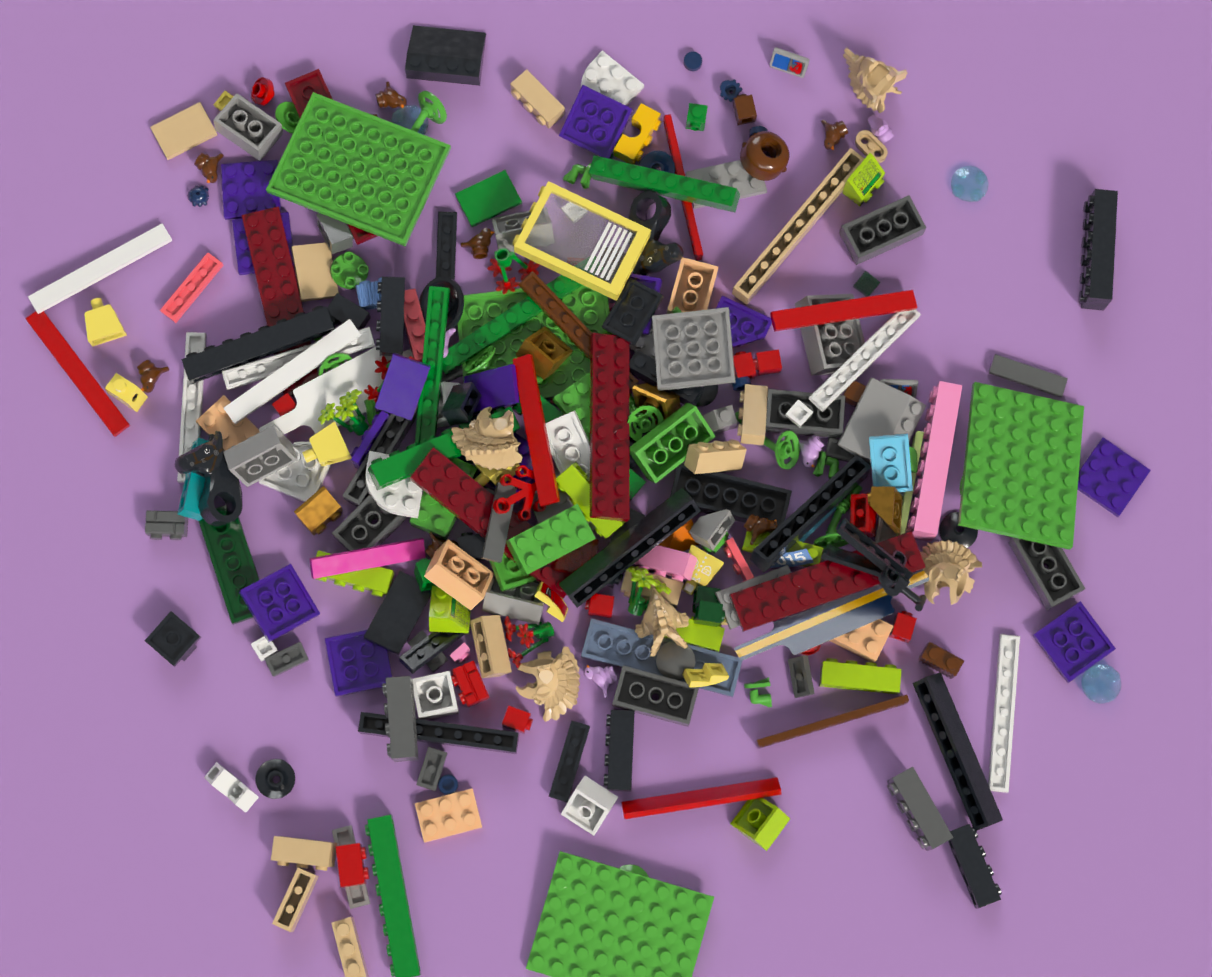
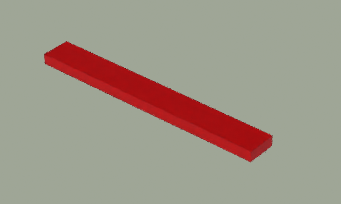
[663,114,703,261]
[770,290,918,332]
[25,311,130,437]
[512,354,560,506]
[621,777,782,819]

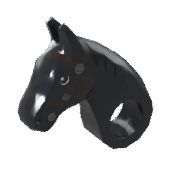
[628,191,684,276]
[174,431,242,527]

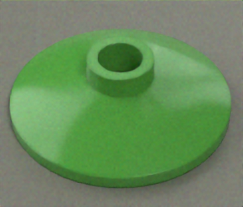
[275,102,300,134]

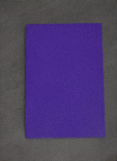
[375,353,431,421]
[464,364,519,414]

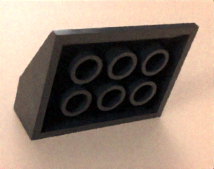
[405,25,486,86]

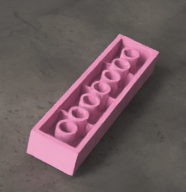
[906,381,962,542]

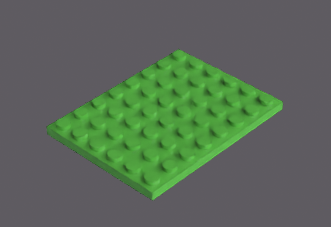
[266,92,451,247]
[457,278,612,399]
[958,382,1084,550]
[526,851,714,977]

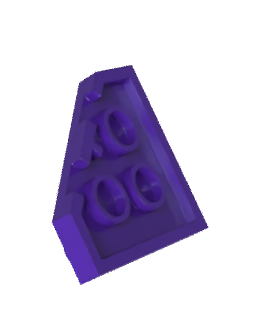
[716,296,772,348]

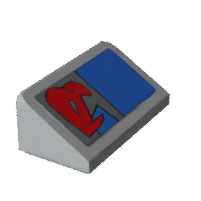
[769,47,810,78]
[880,379,918,398]

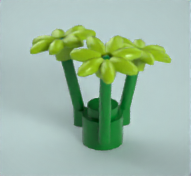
[318,389,369,436]
[627,566,671,616]

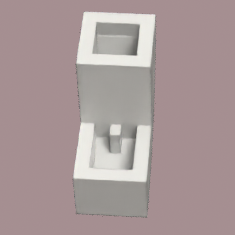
[204,762,258,812]

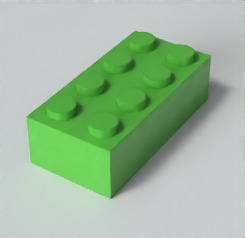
[629,403,716,483]
[409,458,479,540]
[506,504,596,576]

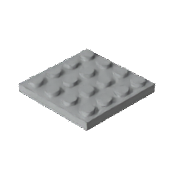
[652,307,735,391]

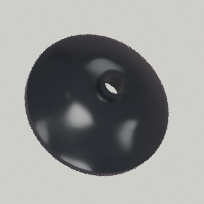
[419,277,464,331]

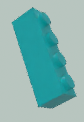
[177,438,208,521]

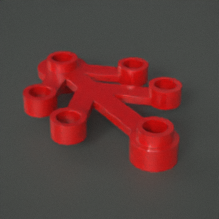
[493,465,556,521]

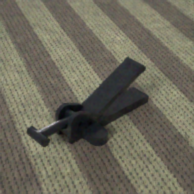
[821,518,927,611]

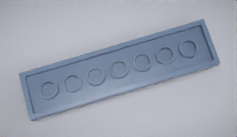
[581,618,742,697]

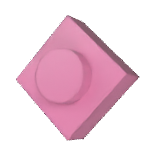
[450,643,470,663]

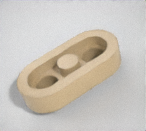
[855,130,888,163]

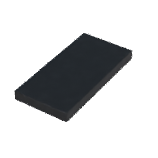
[364,571,432,655]

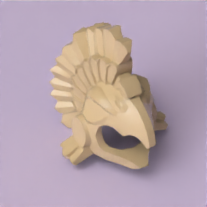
[843,47,908,113]
[451,407,523,471]
[920,540,982,605]
[635,588,689,656]
[516,646,580,722]

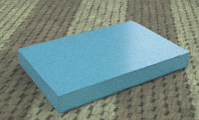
[869,434,913,492]

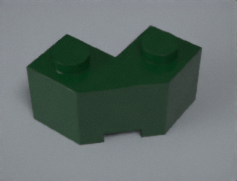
[692,585,725,627]

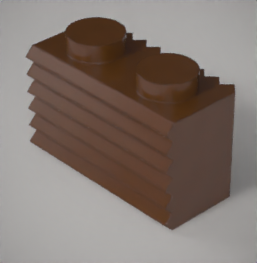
[918,641,964,679]

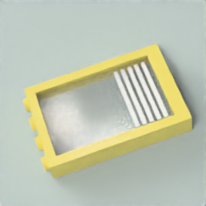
[512,181,651,301]

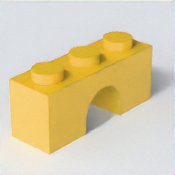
[614,103,662,164]

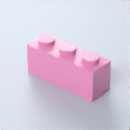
[634,545,697,582]

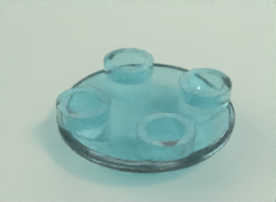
[391,105,428,135]
[951,166,988,202]
[1082,664,1121,703]

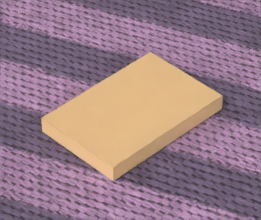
[150,102,218,160]
[291,242,339,302]

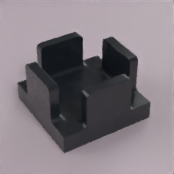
[144,611,201,667]

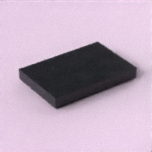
[601,278,664,346]

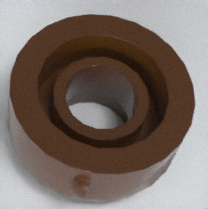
[740,131,790,181]

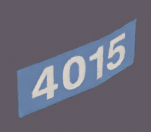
[770,549,814,568]

